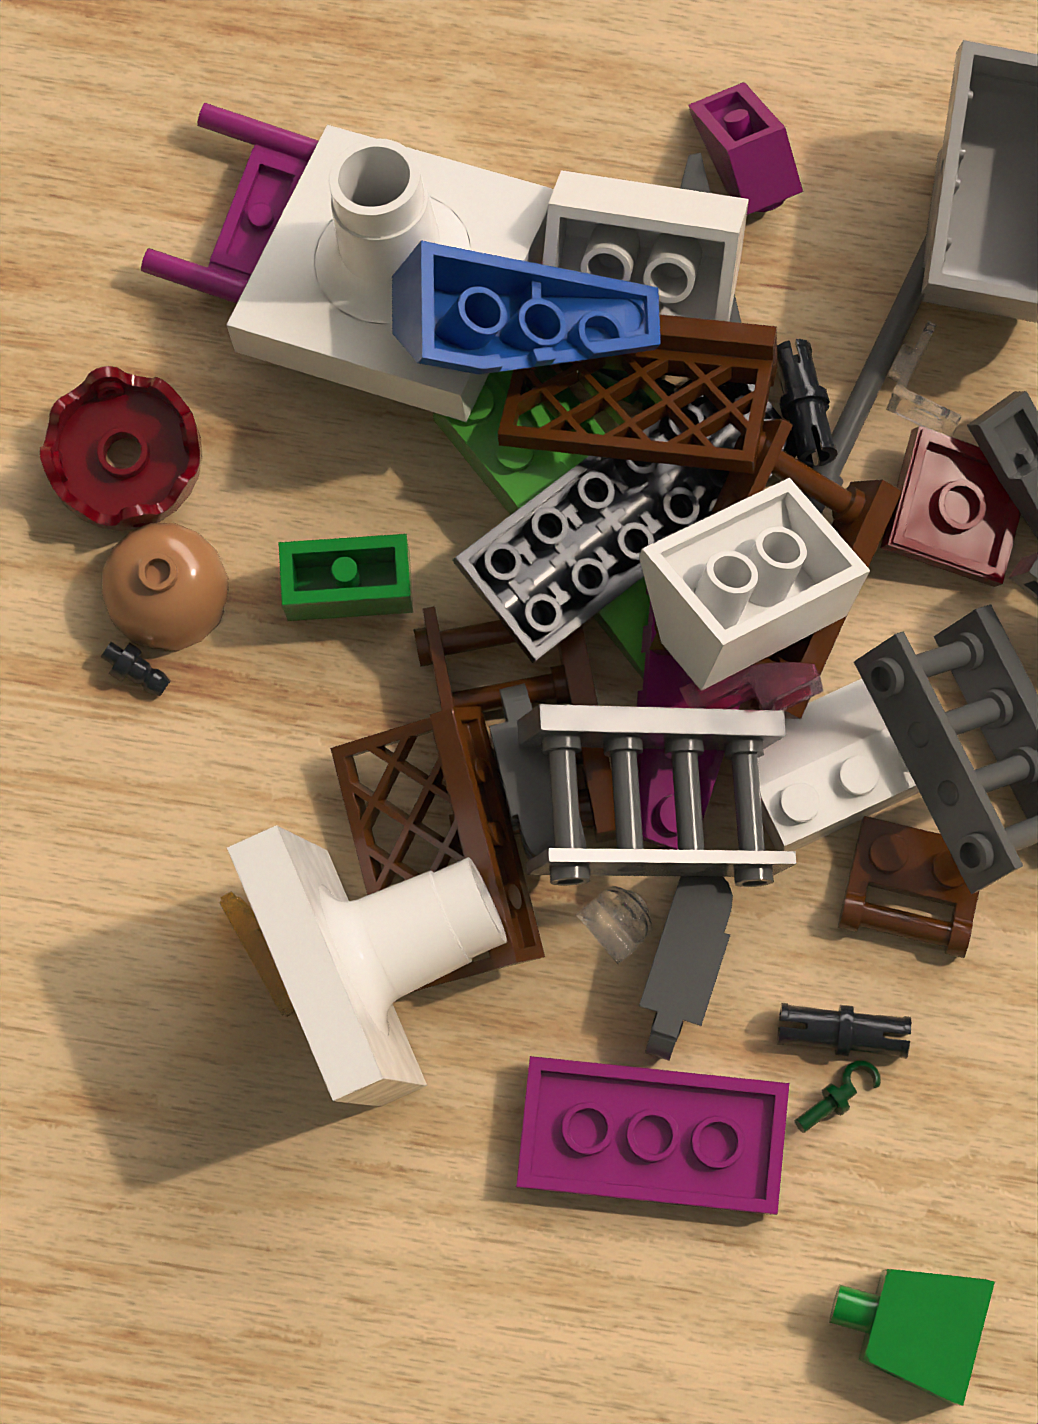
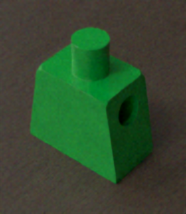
[829,1269,995,1406]

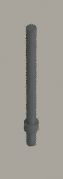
[803,236,926,514]

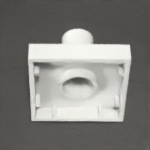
[226,125,554,422]
[227,825,507,1106]

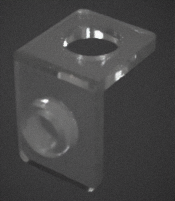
[886,321,962,437]

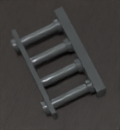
[854,604,1038,894]
[517,704,797,887]

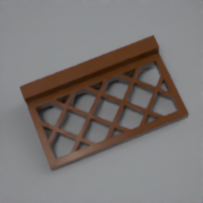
[498,314,777,474]
[330,706,545,994]

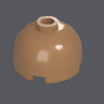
[102,523,229,651]

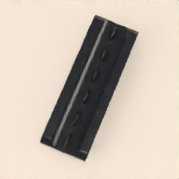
[452,380,797,663]

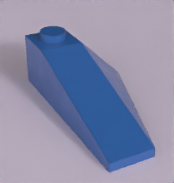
[392,240,661,375]

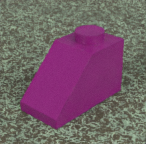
[688,82,803,215]

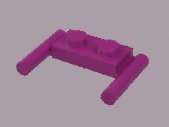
[141,103,319,304]

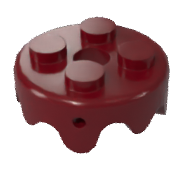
[40,366,203,531]

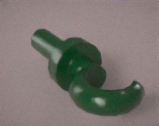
[794,1060,881,1133]

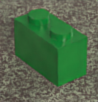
[278,534,414,621]

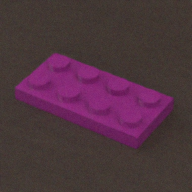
[516,1056,790,1215]

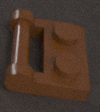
[838,816,980,958]

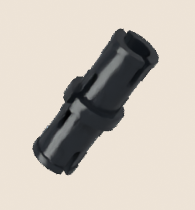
[777,339,838,468]
[777,1003,912,1059]

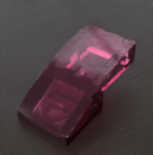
[679,662,823,711]

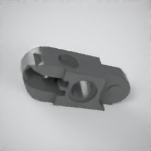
[489,683,587,860]
[639,876,733,1061]

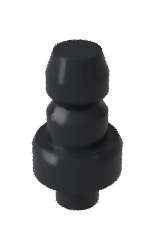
[101,642,170,696]

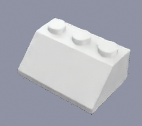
[543,170,749,322]
[639,478,870,691]
[758,679,920,851]

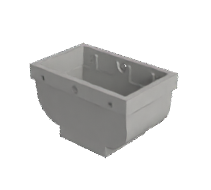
[921,40,1038,323]

